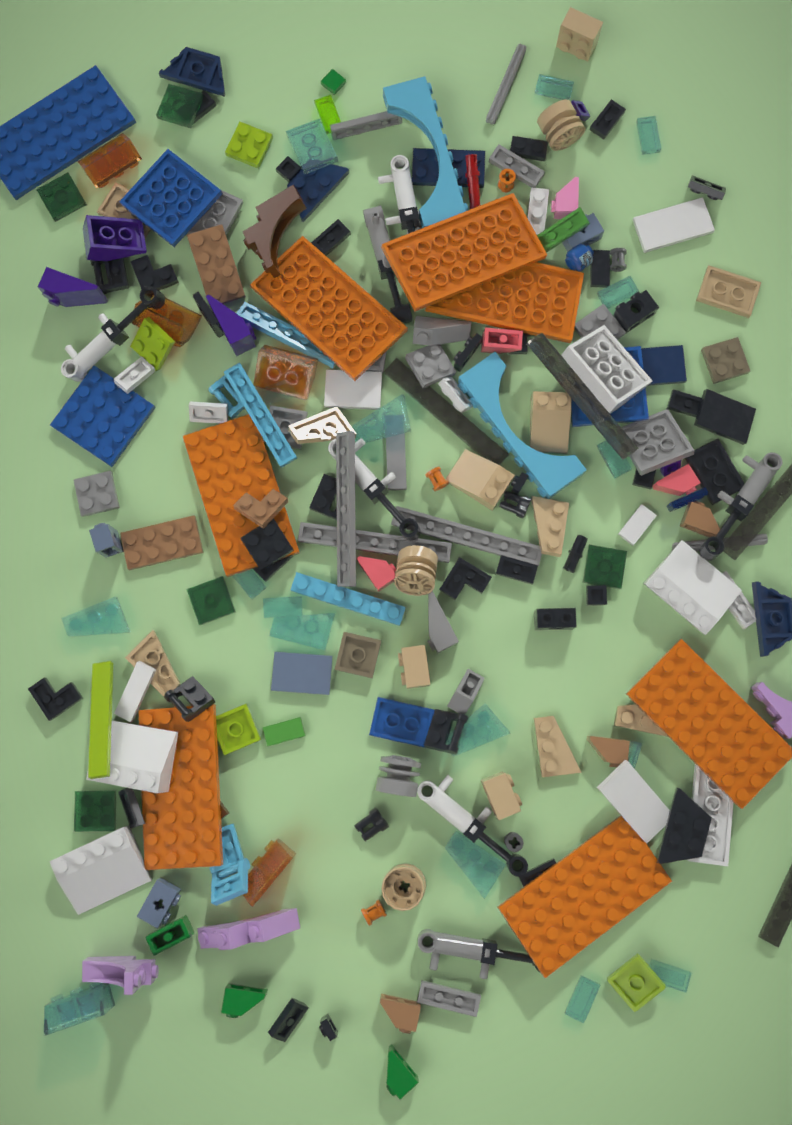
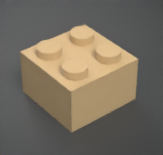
[556,7,603,61]
[398,645,430,689]
[481,771,522,820]

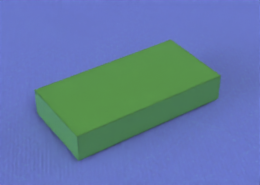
[262,717,306,746]

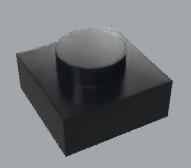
[276,156,301,182]
[511,472,529,495]
[586,585,607,606]
[319,1014,338,1041]

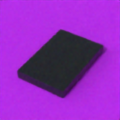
[694,389,756,445]
[685,438,745,505]

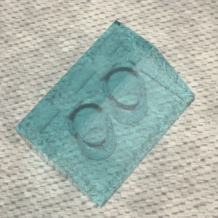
[44,982,115,1036]

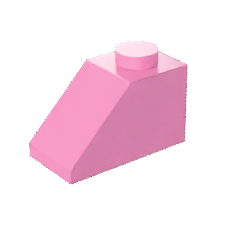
[551,177,579,219]

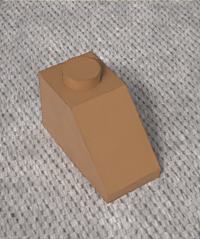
[680,501,720,537]
[587,736,630,767]
[380,994,421,1034]

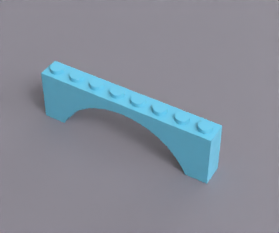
[383,76,468,228]
[458,352,587,499]

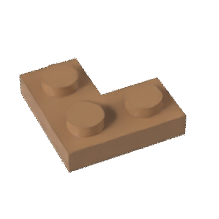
[233,489,288,529]

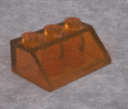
[78,133,142,188]
[131,295,202,347]
[253,345,318,400]
[243,838,296,907]

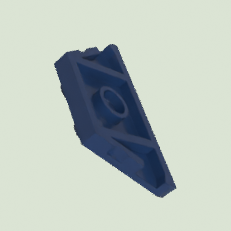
[159,47,225,97]
[287,159,349,222]
[752,581,792,657]

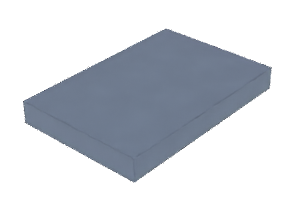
[271,652,333,695]

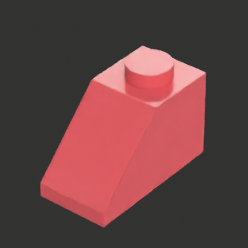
[481,328,523,354]
[652,464,700,496]
[356,556,396,592]

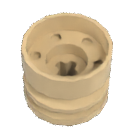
[537,99,585,151]
[394,545,438,596]
[381,863,426,911]

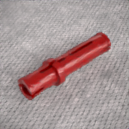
[465,154,481,209]

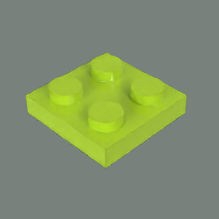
[225,121,273,169]
[130,317,175,371]
[216,704,261,755]
[607,953,666,1012]

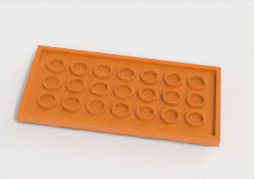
[381,193,547,312]
[250,236,408,381]
[425,262,584,343]
[183,414,300,577]
[626,639,792,809]
[139,704,223,870]
[497,815,672,978]

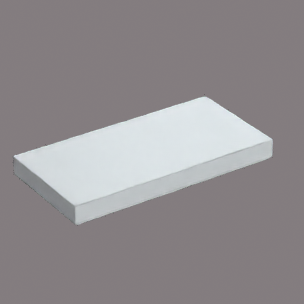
[632,197,715,253]
[597,760,670,844]

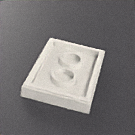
[324,370,382,410]

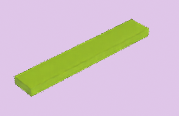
[88,661,113,779]

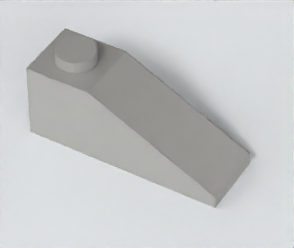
[413,316,471,346]
[427,591,459,654]

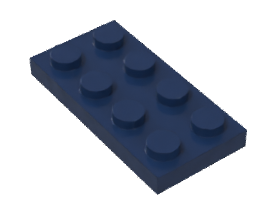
[412,148,485,188]

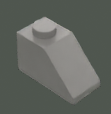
[447,669,485,714]

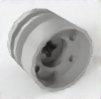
[376,755,421,797]

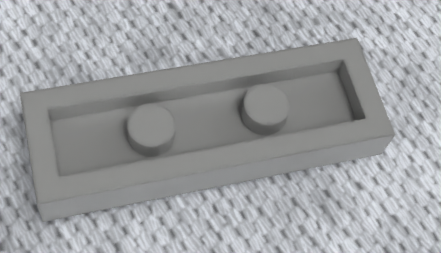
[489,144,545,188]
[417,980,481,1017]

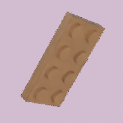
[187,224,246,304]
[120,515,204,570]

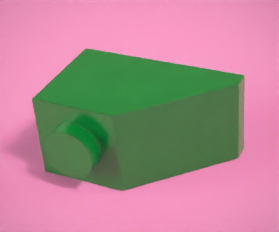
[221,983,268,1018]
[386,1044,419,1099]

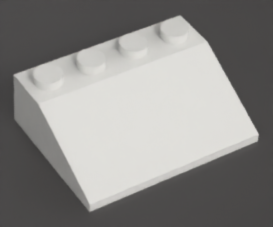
[558,325,652,416]
[643,540,742,635]
[86,721,178,793]
[49,825,152,915]

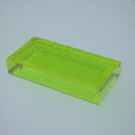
[314,95,341,135]

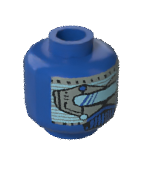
[565,243,594,272]

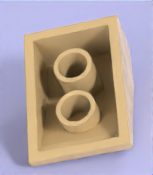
[530,391,571,454]
[445,449,515,511]

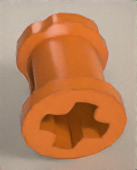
[498,168,516,193]
[425,466,449,491]
[361,899,387,926]

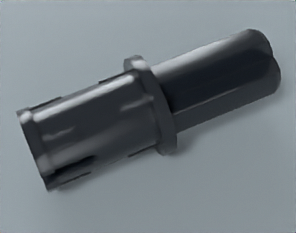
[563,535,588,573]

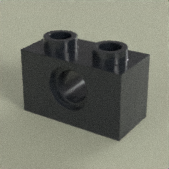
[613,290,659,333]
[534,608,577,630]

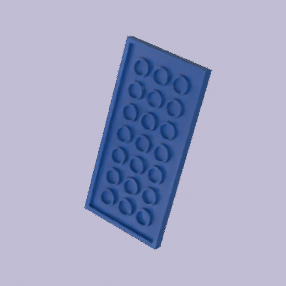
[0,65,136,200]

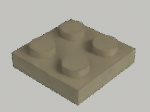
[701,337,750,384]
[335,632,381,679]

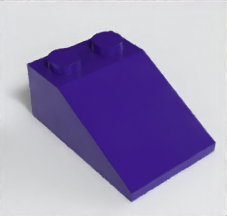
[83,215,147,261]
[37,267,108,307]
[206,295,256,357]

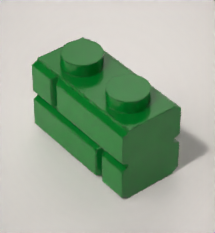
[145,915,195,956]

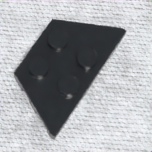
[656,787,712,864]

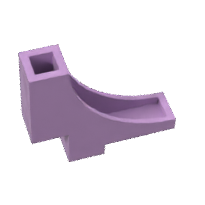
[751,682,792,739]
[197,908,300,950]
[82,956,159,995]

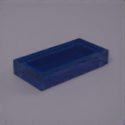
[667,487,708,512]

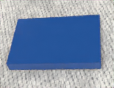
[369,697,435,748]

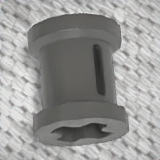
[610,248,627,272]
[504,832,524,852]

